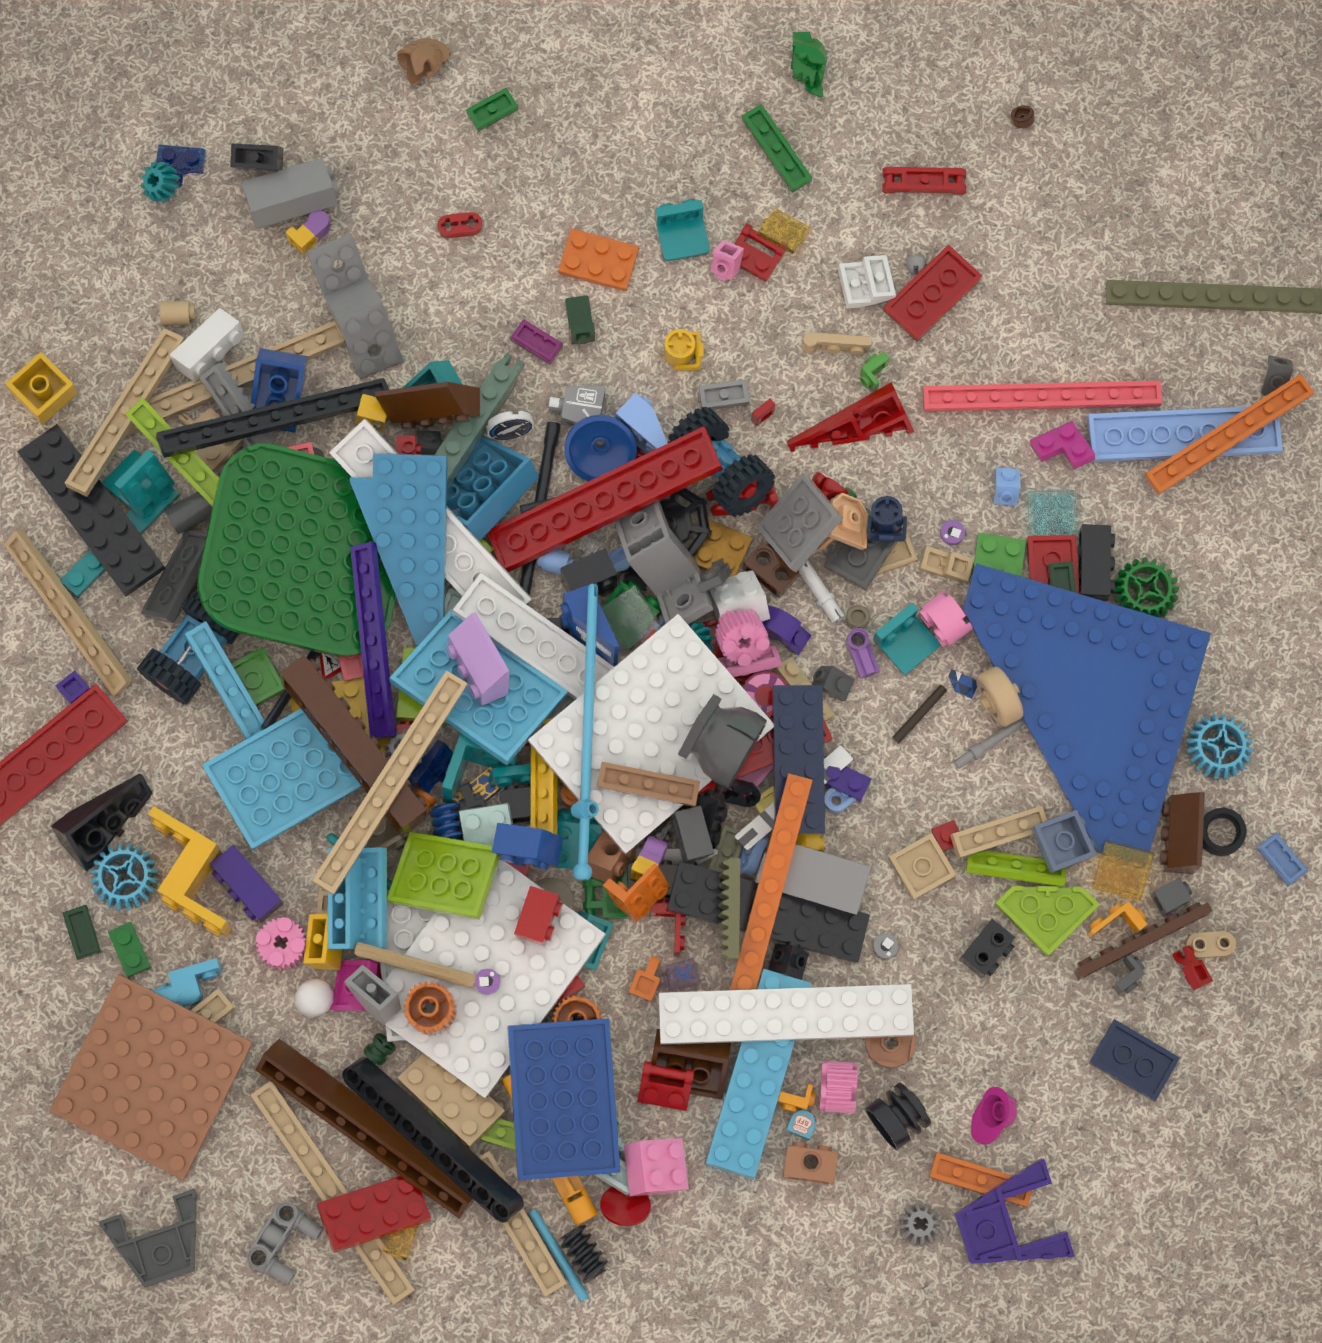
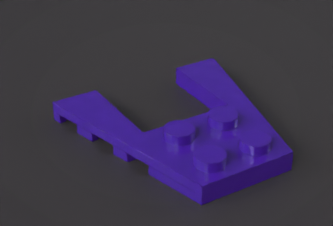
[954,1158,1075,1264]

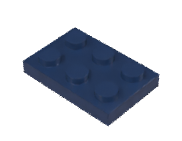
[1089,1019,1180,1102]

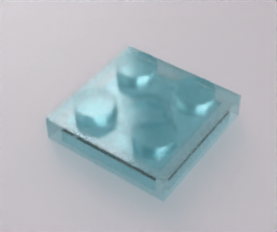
[1027,490,1078,538]

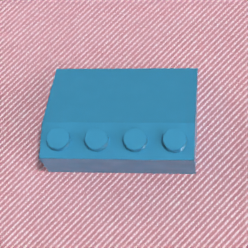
[447,436,539,541]

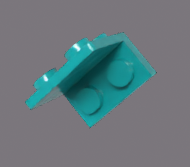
[873,603,941,675]

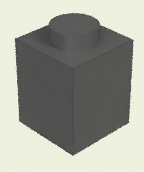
[1150,877,1192,916]

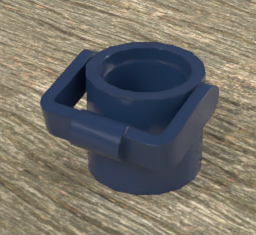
[867,496,907,542]

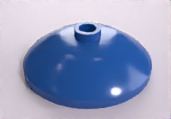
[564,415,637,481]

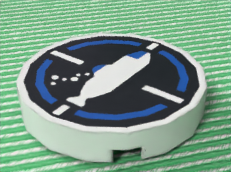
[486,411,534,441]

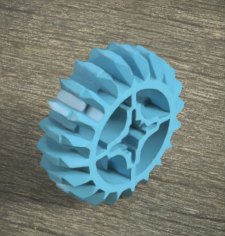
[1186,714,1253,780]
[90,843,159,910]

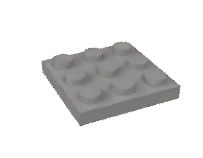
[756,473,843,572]

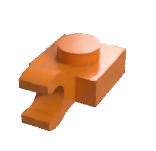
[628,956,661,1002]

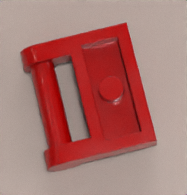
[728,223,788,282]
[637,1061,694,1111]

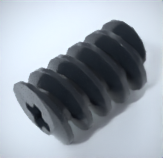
[559,1224,608,1284]

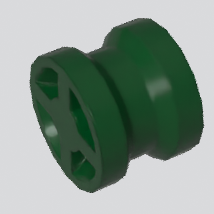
[364,1033,396,1065]

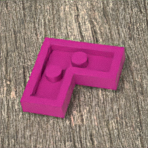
[1030,421,1095,469]

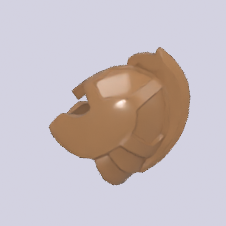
[397,38,451,86]

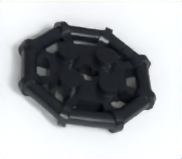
[639,488,712,557]

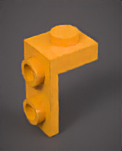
[1087,901,1148,938]

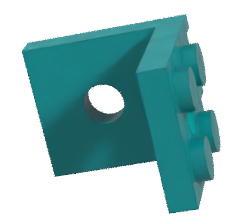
[101,449,175,518]
[442,733,518,804]

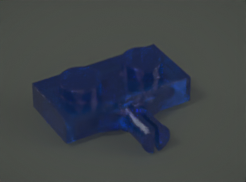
[156,144,206,187]
[410,740,453,794]

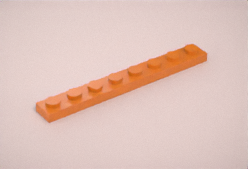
[1144,374,1315,495]

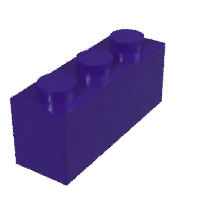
[210,845,283,923]

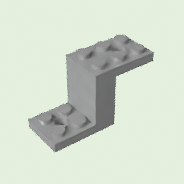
[307,233,403,379]
[615,501,714,624]

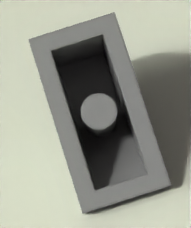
[344,965,402,1026]

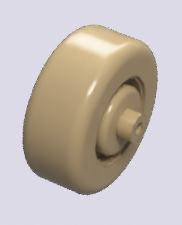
[976,667,1024,727]

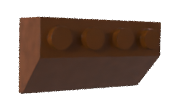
[375,382,480,429]

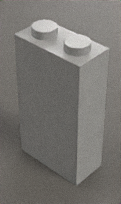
[241,158,340,229]
[782,844,871,915]

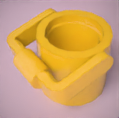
[663,329,704,371]

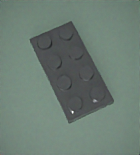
[141,530,207,623]

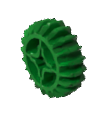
[1114,557,1179,618]

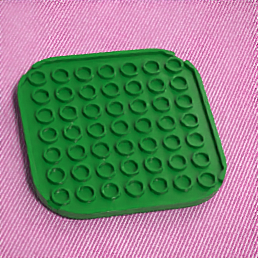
[197,443,396,657]

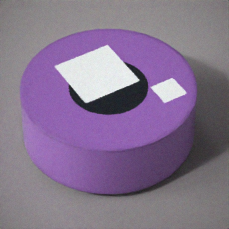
[940,520,965,546]
[475,969,501,995]

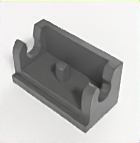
[670,806,714,863]

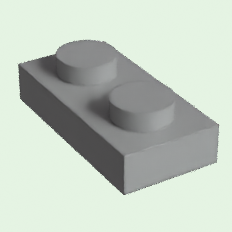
[699,379,750,410]

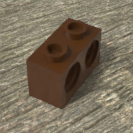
[742,541,799,599]

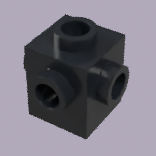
[768,941,809,980]

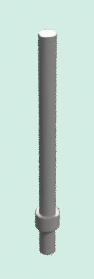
[953,718,1025,769]

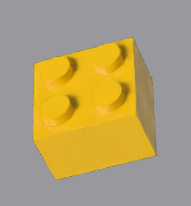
[5,352,78,426]

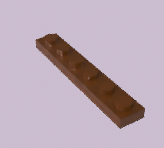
[1074,902,1213,980]

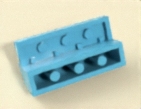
[328,847,387,949]

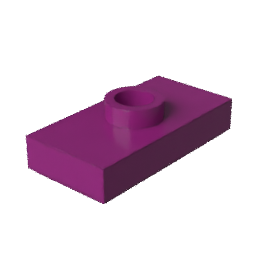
[510,319,563,365]

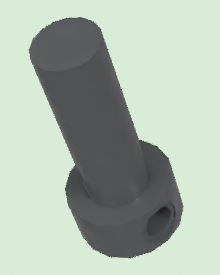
[165,492,212,534]

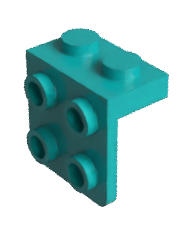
[655,199,710,261]
[554,809,602,869]

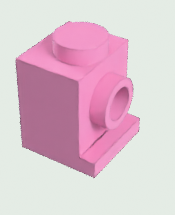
[710,240,744,281]

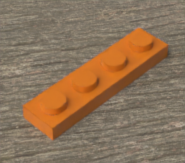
[929,1152,1032,1208]

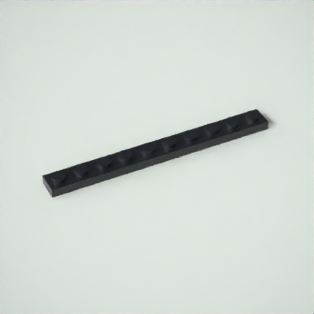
[156,378,389,458]

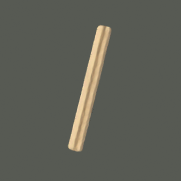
[354,942,476,988]

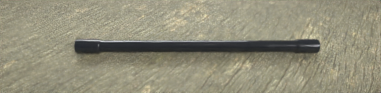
[520,422,561,605]

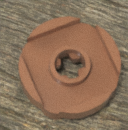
[865,1035,916,1068]

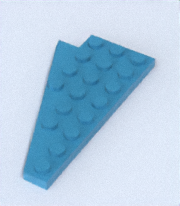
[350,453,448,647]

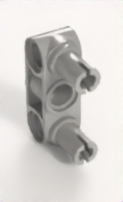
[247,1202,324,1285]

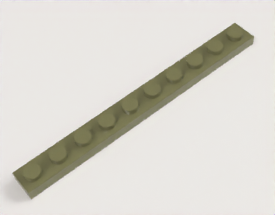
[1106,280,1322,314]

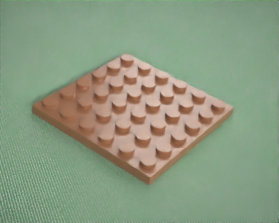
[49,974,254,1180]

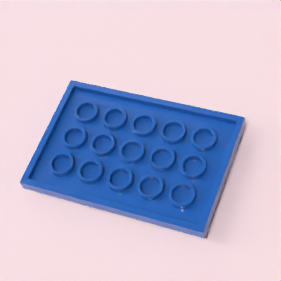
[507,1019,620,1180]

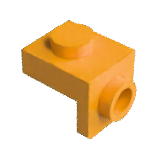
[777,1083,816,1113]

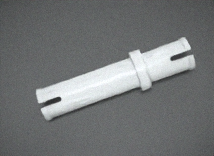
[798,559,845,625]

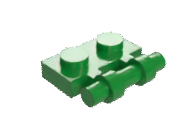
[582,868,628,919]

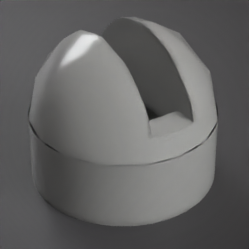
[907,256,926,274]

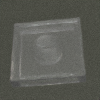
[602,586,662,653]

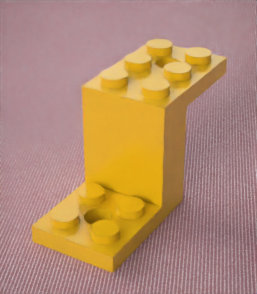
[148,806,232,937]

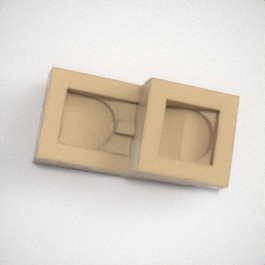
[918,546,974,582]

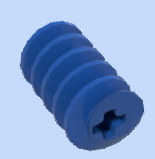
[430,803,463,840]

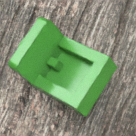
[859,351,890,392]

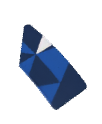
[948,669,977,699]

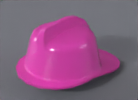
[971,1087,1017,1145]

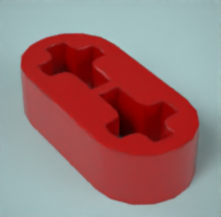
[437,212,482,238]

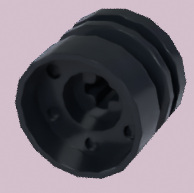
[865,1082,932,1151]

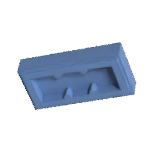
[1256,832,1308,887]

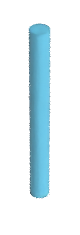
[528,1209,589,1302]

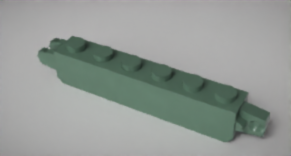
[435,353,525,489]

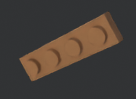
[597,762,700,807]

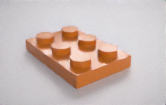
[558,228,639,292]

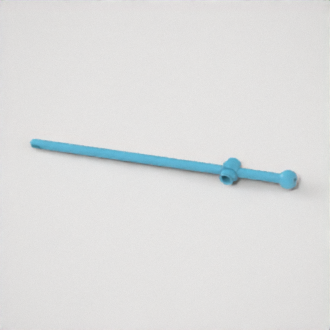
[571,583,599,880]

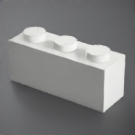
[170,308,245,383]

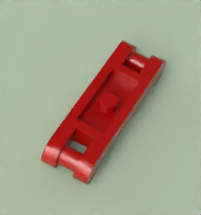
[882,167,967,195]

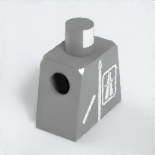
[548,386,605,428]

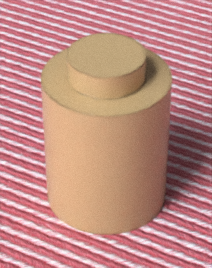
[160,301,195,325]

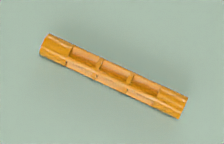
[501,1075,598,1225]

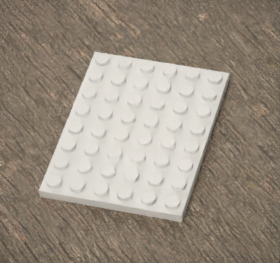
[528,614,774,854]
[384,860,606,1099]

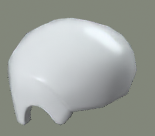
[294,978,334,1018]

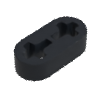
[715,779,761,807]

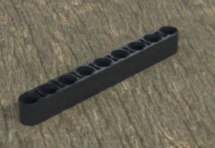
[342,1057,524,1223]

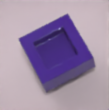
[55,670,90,704]

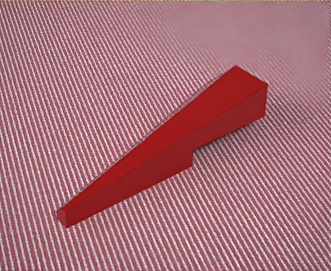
[787,382,914,452]

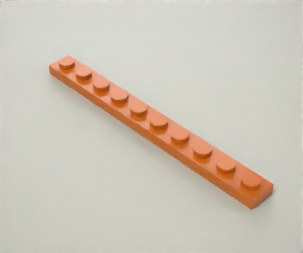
[730,773,813,990]

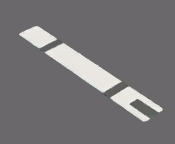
[735,746,853,850]

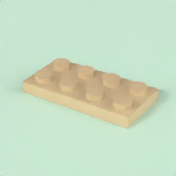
[397,1053,505,1149]

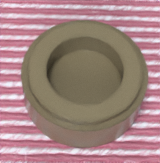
[845,605,870,629]

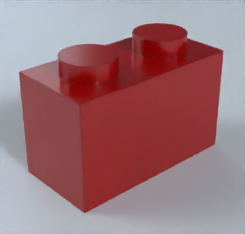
[514,886,563,946]

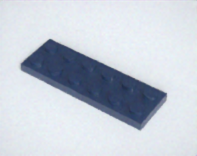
[772,685,825,834]

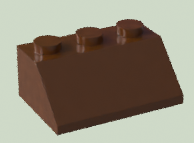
[1160,792,1205,874]
[649,1029,731,1100]

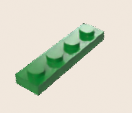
[742,104,812,193]

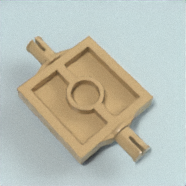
[178,407,244,473]

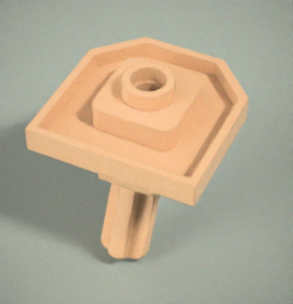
[818,493,868,550]

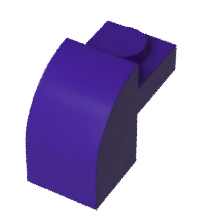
[762,605,811,655]

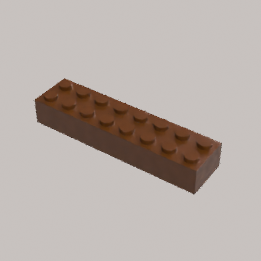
[280,655,427,838]

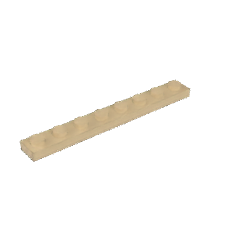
[65,328,185,496]
[4,529,133,697]

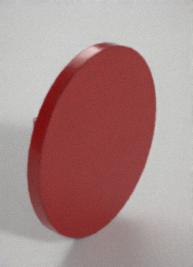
[600,1187,651,1226]

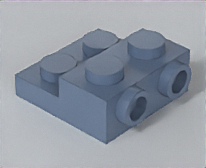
[1031,810,1097,873]

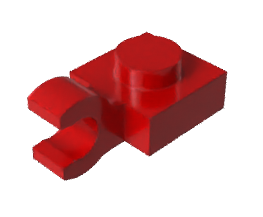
[1173,945,1213,990]

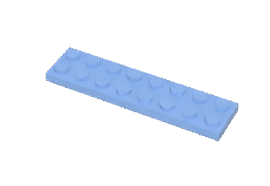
[1087,407,1283,462]

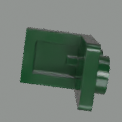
[565,296,595,344]

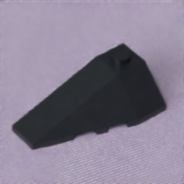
[51,773,153,872]

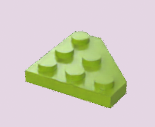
[994,886,1100,957]

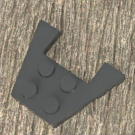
[99,1189,197,1288]

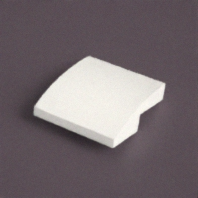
[838,255,896,309]

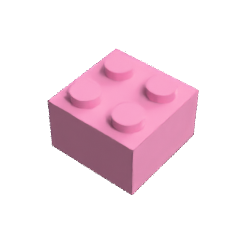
[624,1138,689,1196]

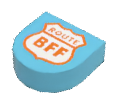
[786,1110,815,1140]

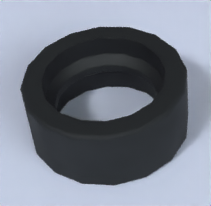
[1203,807,1247,856]

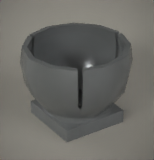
[678,694,767,788]

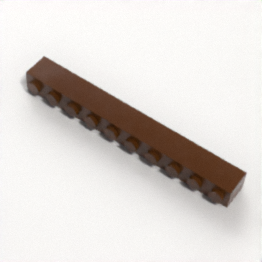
[255,1038,475,1219]

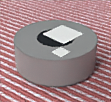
[873,933,898,959]

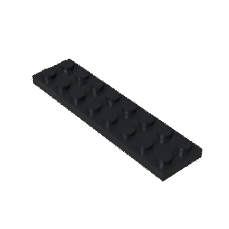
[17,424,166,597]
[666,861,870,963]

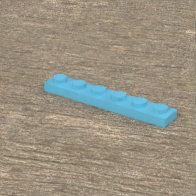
[183,621,264,740]

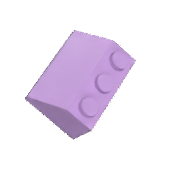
[446,612,510,706]

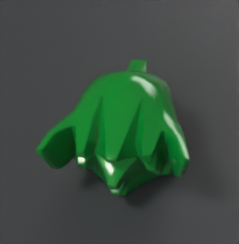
[791,32,827,97]

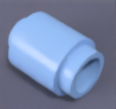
[537,549,574,576]

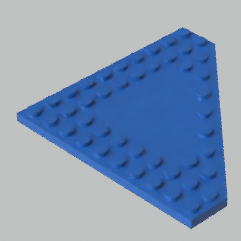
[962,563,1211,867]

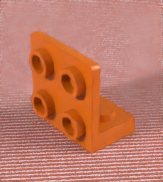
[603,864,670,923]

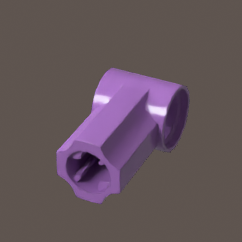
[845,628,880,679]

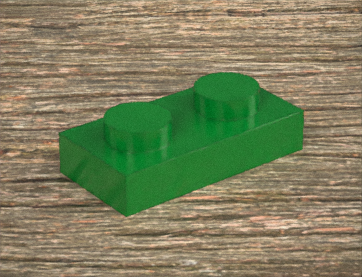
[466,88,518,132]
[108,922,151,978]

